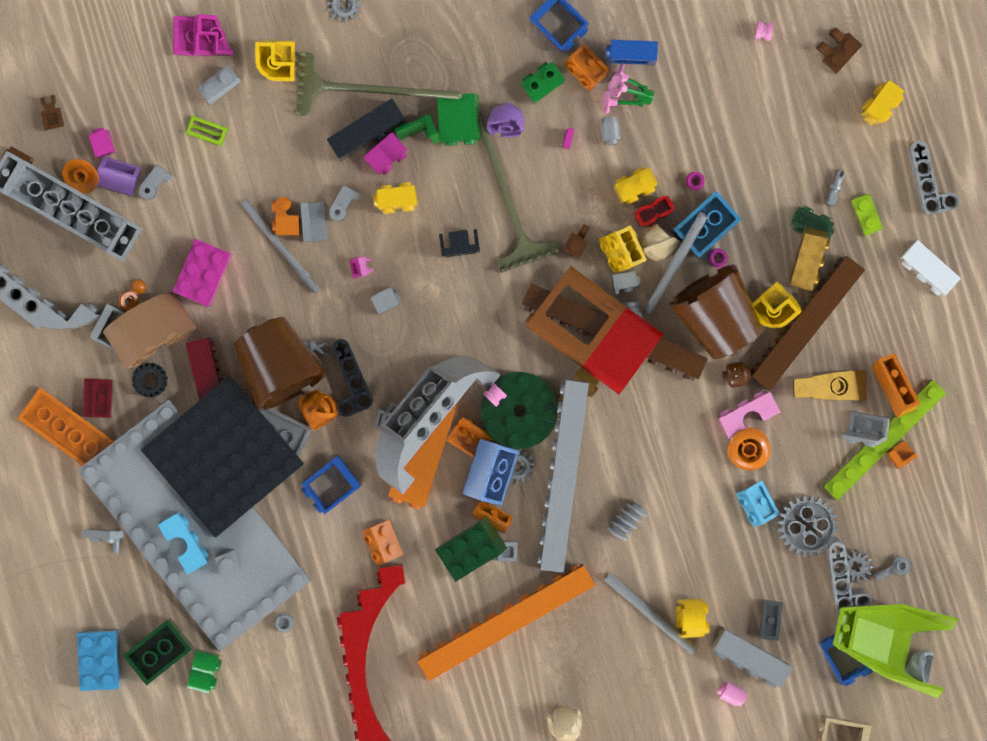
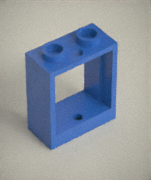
[529,0,589,53]
[605,40,658,65]
[301,455,362,514]
[818,634,873,686]

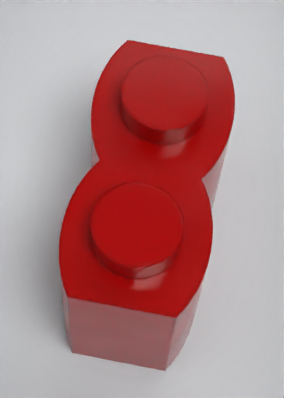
[633,196,675,227]

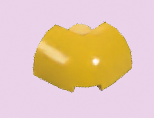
[255,39,296,81]
[752,281,802,328]

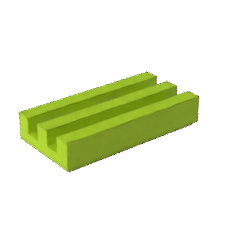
[186,115,228,146]

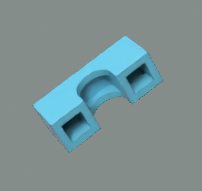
[158,511,209,575]

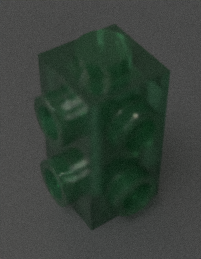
[789,205,835,239]

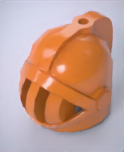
[298,390,339,431]

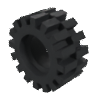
[132,363,168,397]

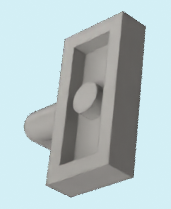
[82,529,124,553]

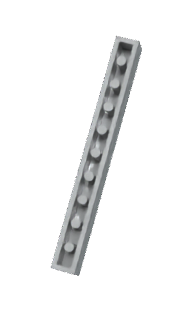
[537,378,589,573]

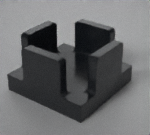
[439,229,480,258]

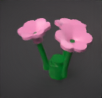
[602,64,654,113]

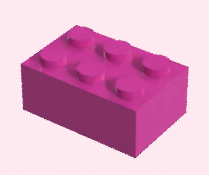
[173,239,233,307]

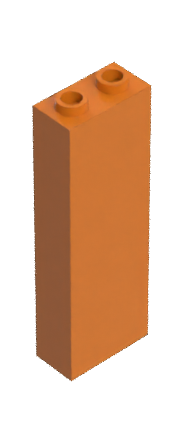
[388,402,458,510]

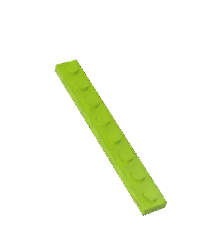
[823,380,946,501]

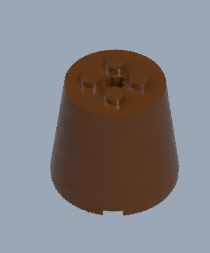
[669,264,763,360]
[234,317,327,411]

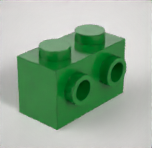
[521,62,566,104]

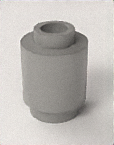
[600,117,621,146]

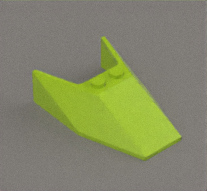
[833,604,958,698]

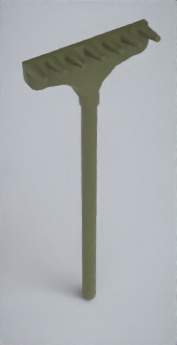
[294,52,462,116]
[479,109,560,273]

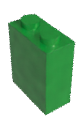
[437,93,481,146]

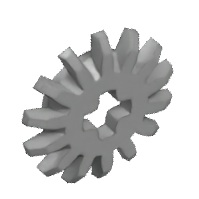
[327,0,362,22]
[510,449,535,484]
[839,549,873,584]

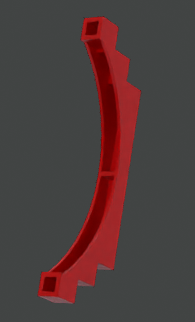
[337,564,406,741]

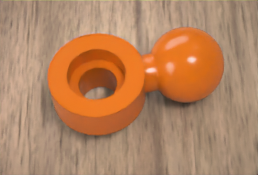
[118,279,146,311]

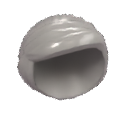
[905,650,934,684]

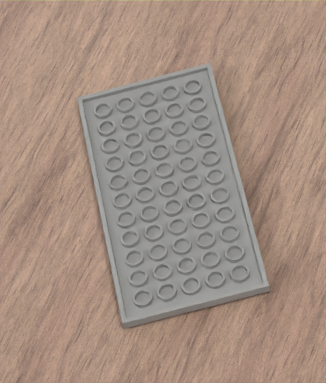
[77,399,311,651]

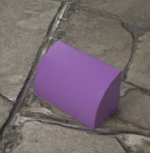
[97,156,141,196]

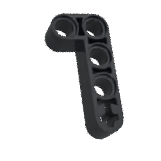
[332,339,373,417]

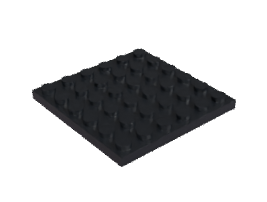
[141,375,304,538]

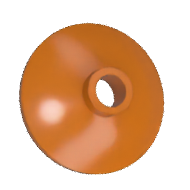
[62,158,99,194]

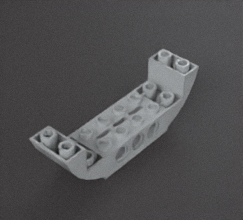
[0,263,101,329]
[375,356,500,494]

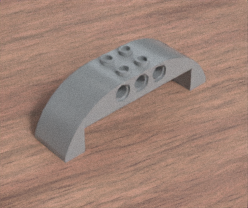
[0,151,143,262]

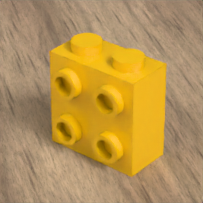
[861,80,905,126]
[613,166,658,206]
[373,182,418,214]
[599,225,647,274]

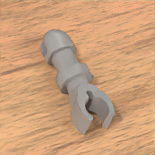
[825,169,845,207]
[303,340,331,355]

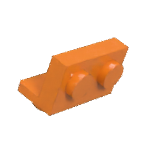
[446,417,493,458]
[363,520,404,565]

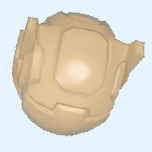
[637,223,682,261]
[547,707,582,741]

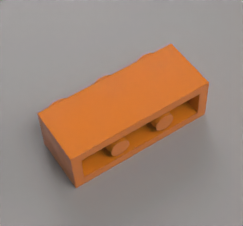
[871,353,920,418]

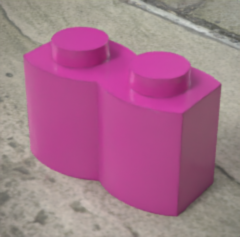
[363,132,408,175]

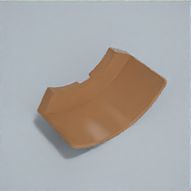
[103,292,197,368]

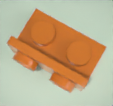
[564,43,611,91]

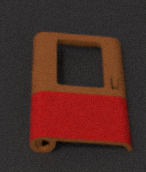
[525,266,664,395]

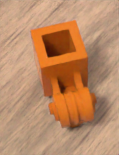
[272,197,300,236]

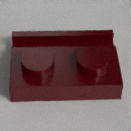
[83,378,113,418]

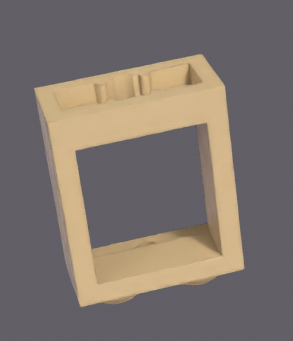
[816,715,872,741]

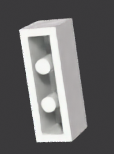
[900,240,961,296]

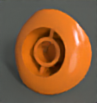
[727,427,771,471]

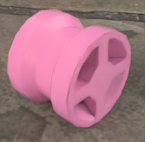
[754,20,773,42]
[483,383,507,407]

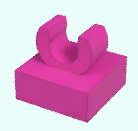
[349,256,373,279]

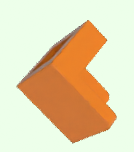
[886,441,918,469]

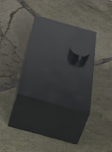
[327,98,405,161]

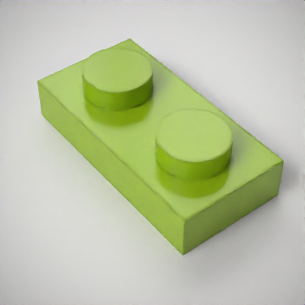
[851,193,883,236]

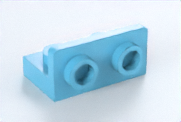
[736,480,780,527]

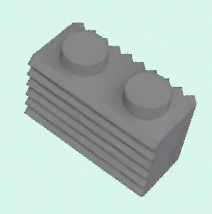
[198,65,241,104]

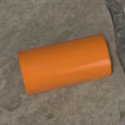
[471,500,513,534]

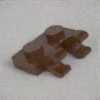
[816,27,862,74]

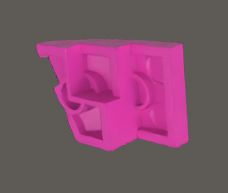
[173,14,233,56]

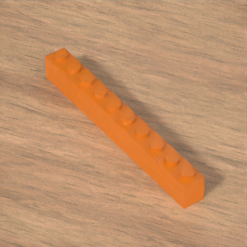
[417,563,596,681]

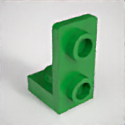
[395,114,439,144]

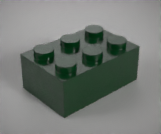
[435,516,508,582]
[123,617,194,686]

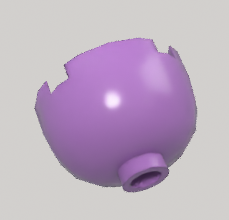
[486,102,525,137]

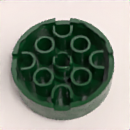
[481,372,558,449]

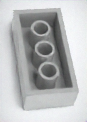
[711,626,793,688]

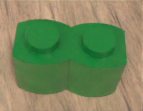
[187,649,222,693]

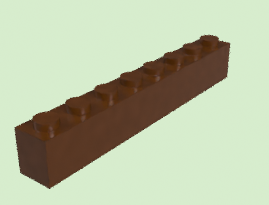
[750,256,865,391]

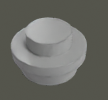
[274,613,294,633]

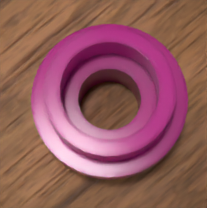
[685,172,705,191]
[708,248,727,268]

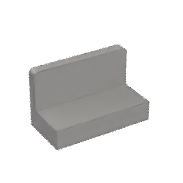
[300,202,328,242]

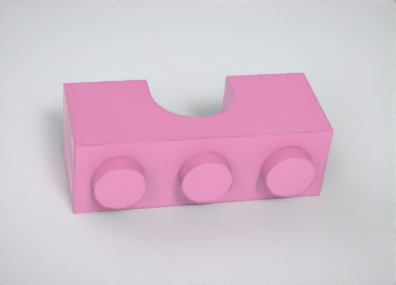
[717,390,780,439]

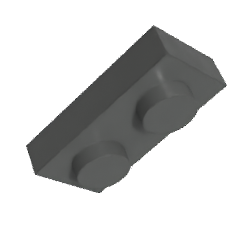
[759,600,783,641]

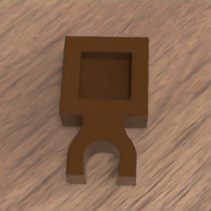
[40,95,65,131]

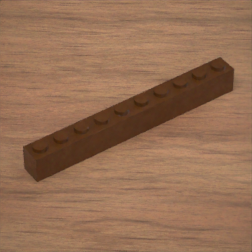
[522,283,708,381]

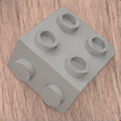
[840,411,890,447]

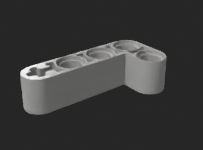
[908,141,959,215]
[826,537,872,612]

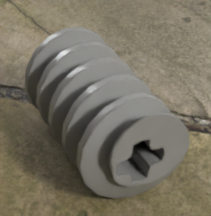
[606,499,647,541]

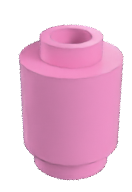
[717,681,747,707]

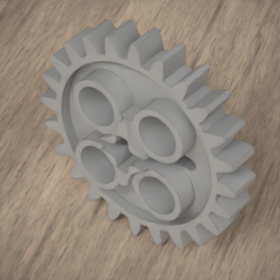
[777,495,840,557]

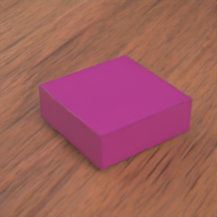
[562,128,575,150]

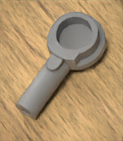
[874,556,911,581]

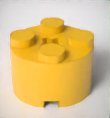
[676,598,709,638]

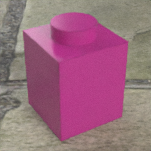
[89,127,116,158]

